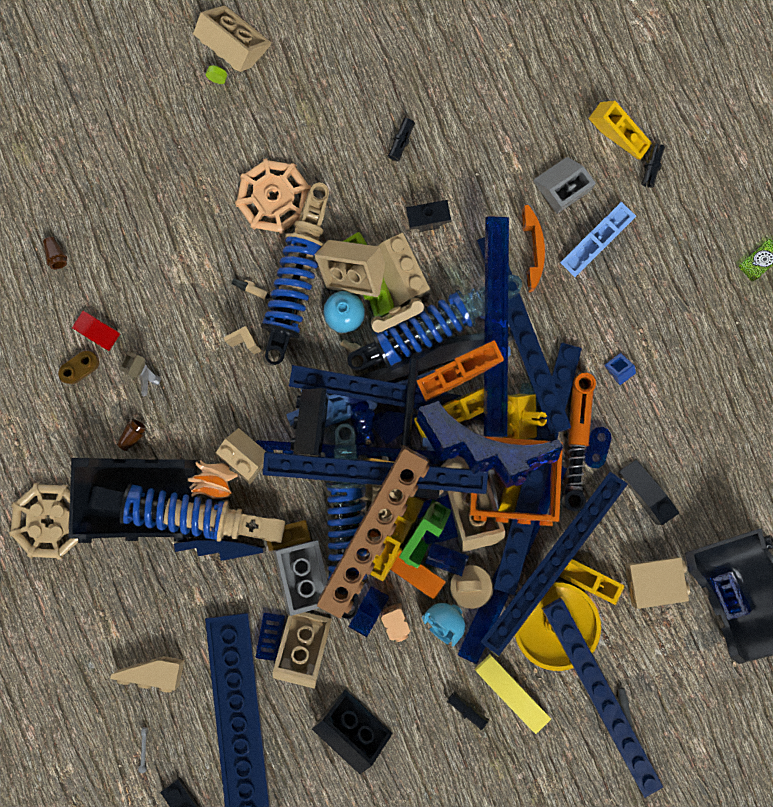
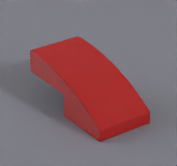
[72,311,121,351]

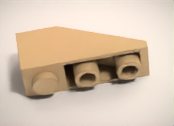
[110,656,184,692]

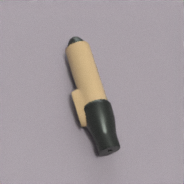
[231,278,271,299]

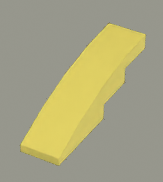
[475,654,551,734]

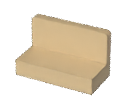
[223,326,262,355]

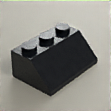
[290,388,329,456]
[312,689,393,774]

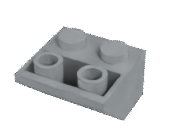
[533,157,596,214]

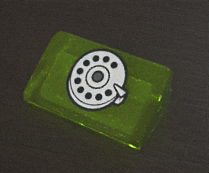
[738,239,773,282]

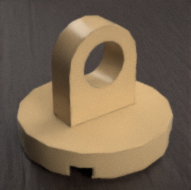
[450,565,494,609]

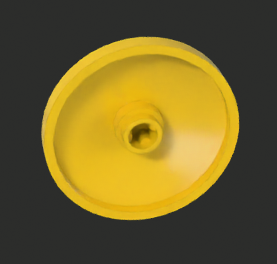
[514,582,601,671]

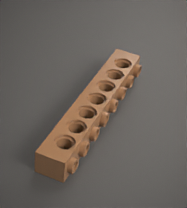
[317,446,430,619]

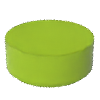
[205,65,228,84]

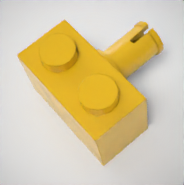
[502,394,547,439]

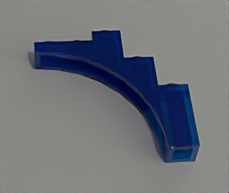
[416,401,563,488]

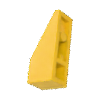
[588,100,652,160]

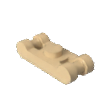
[371,297,424,333]

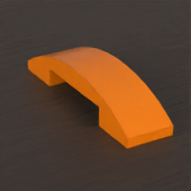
[522,205,545,292]

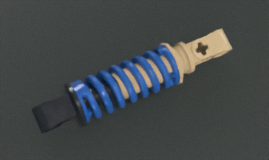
[260,183,329,366]
[88,483,286,543]

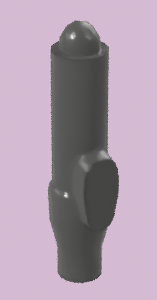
[617,688,633,728]

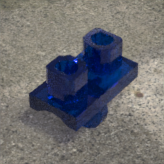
[425,542,469,577]

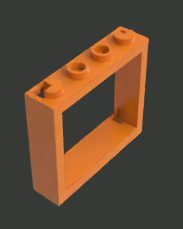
[468,436,563,526]

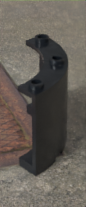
[69,458,198,543]
[685,528,773,664]

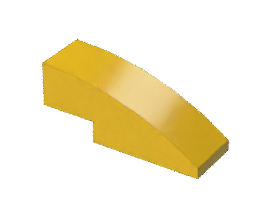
[559,559,625,605]

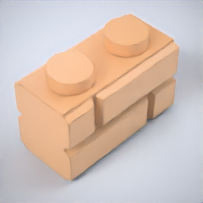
[381,603,411,642]

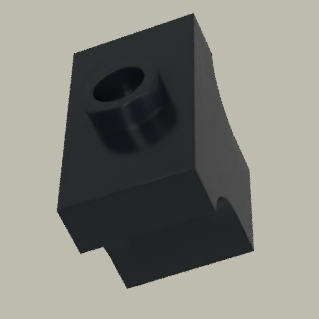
[406,200,451,232]

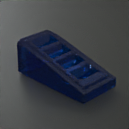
[710,571,752,620]
[255,612,285,661]

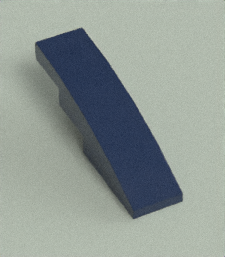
[174,539,266,561]

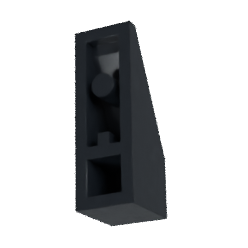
[618,460,679,525]

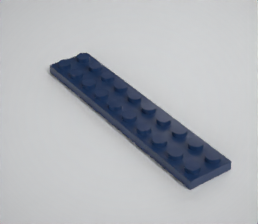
[205,612,271,807]

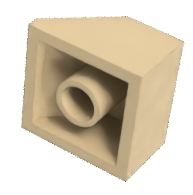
[216,428,266,484]

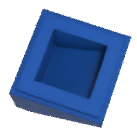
[604,353,636,385]

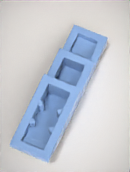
[560,202,636,277]

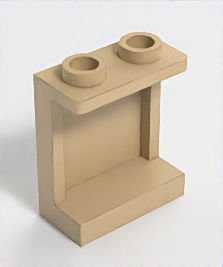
[625,556,690,609]

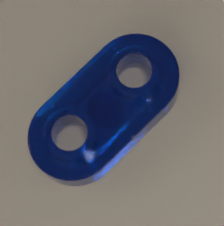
[583,427,612,469]

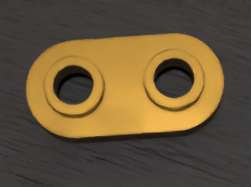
[58,351,99,384]

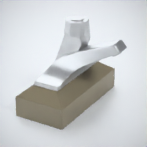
[119,351,161,397]

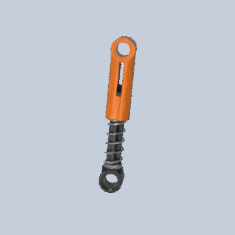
[560,373,596,512]

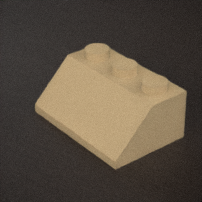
[193,5,272,72]
[378,233,430,307]
[314,240,385,297]

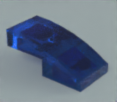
[348,586,389,637]

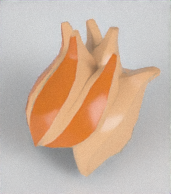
[188,460,238,500]

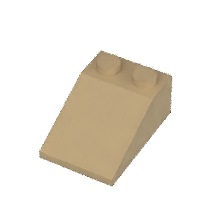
[447,480,505,552]
[273,612,332,689]

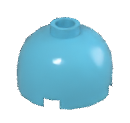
[323,291,365,333]
[422,603,466,646]

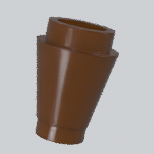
[43,237,67,270]
[117,419,147,451]

